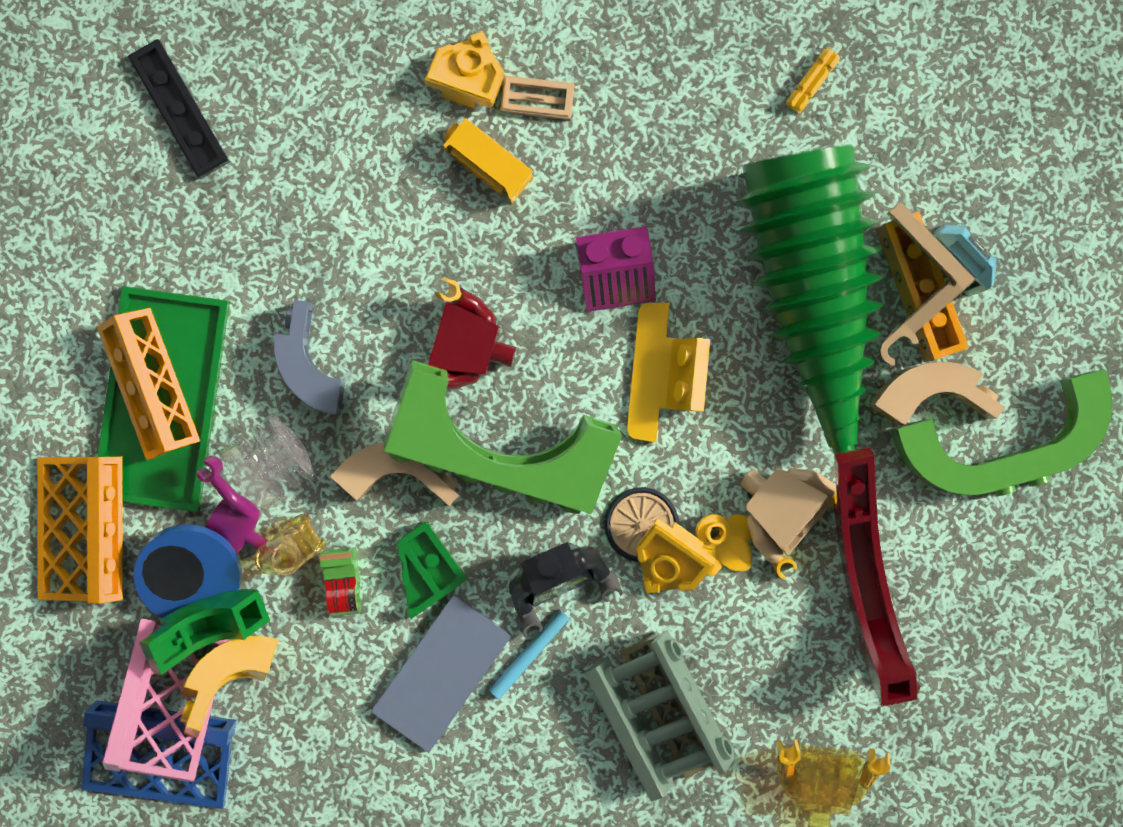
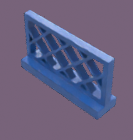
[81,700,237,809]

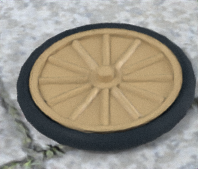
[604,487,679,562]

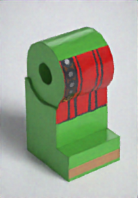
[319,547,361,617]

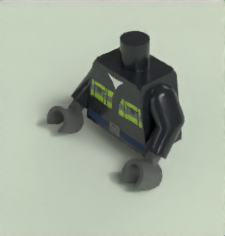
[509,542,623,638]

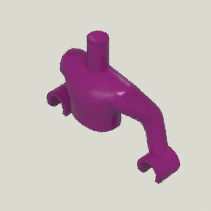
[197,456,273,555]

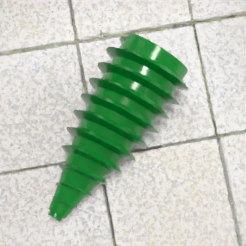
[733,145,883,454]

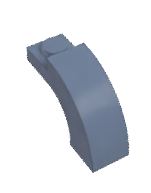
[274,300,346,415]

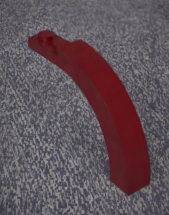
[834,447,917,707]

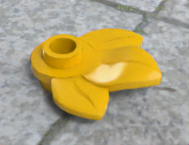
[696,514,752,577]

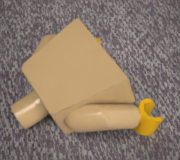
[741,468,837,579]

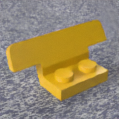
[627,303,710,443]

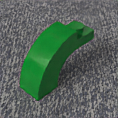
[139,589,270,675]

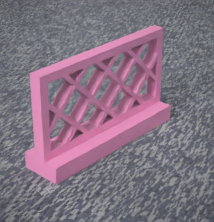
[103,619,228,783]

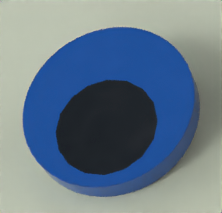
[134,524,242,618]

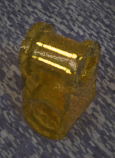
[255,513,327,576]

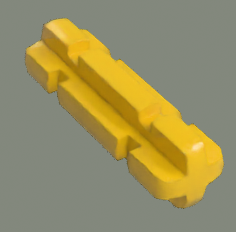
[786,48,840,113]

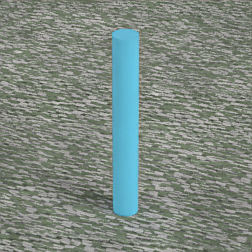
[489,609,570,699]

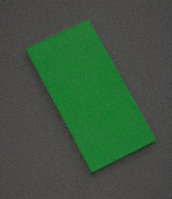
[97,286,230,512]

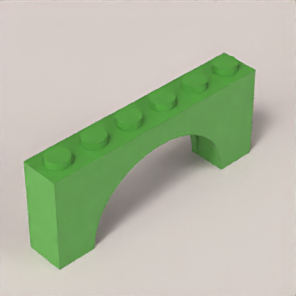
[384,360,622,514]

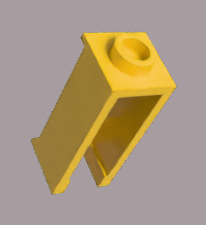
[443,118,534,204]

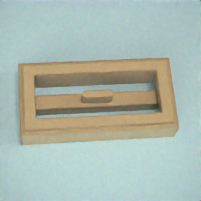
[500,75,575,120]

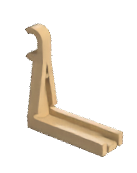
[879,202,975,366]

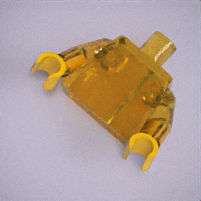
[776,739,890,827]

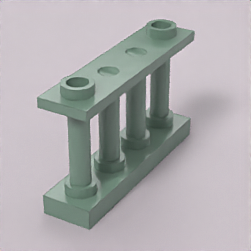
[584,630,735,802]

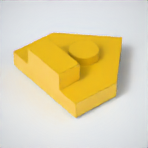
[425,31,504,109]
[635,518,717,594]

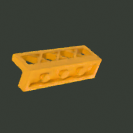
[96,308,200,460]

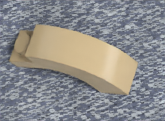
[868,362,1005,426]
[330,443,461,506]

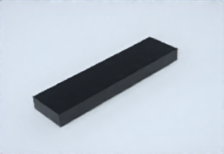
[128,39,230,179]

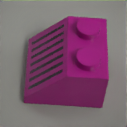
[575,226,656,312]

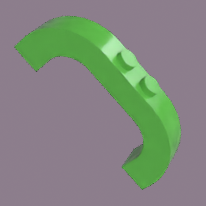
[891,369,1113,497]

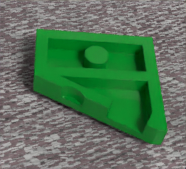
[397,521,468,620]

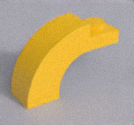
[180,636,279,738]

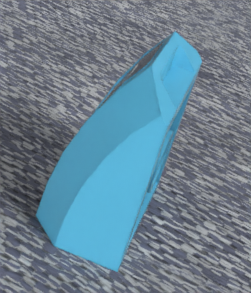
[932,225,997,297]

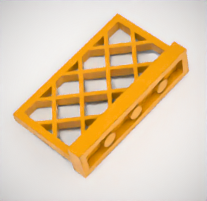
[37,457,123,604]

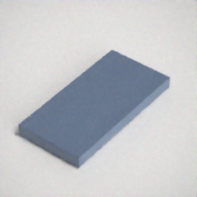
[371,594,512,753]

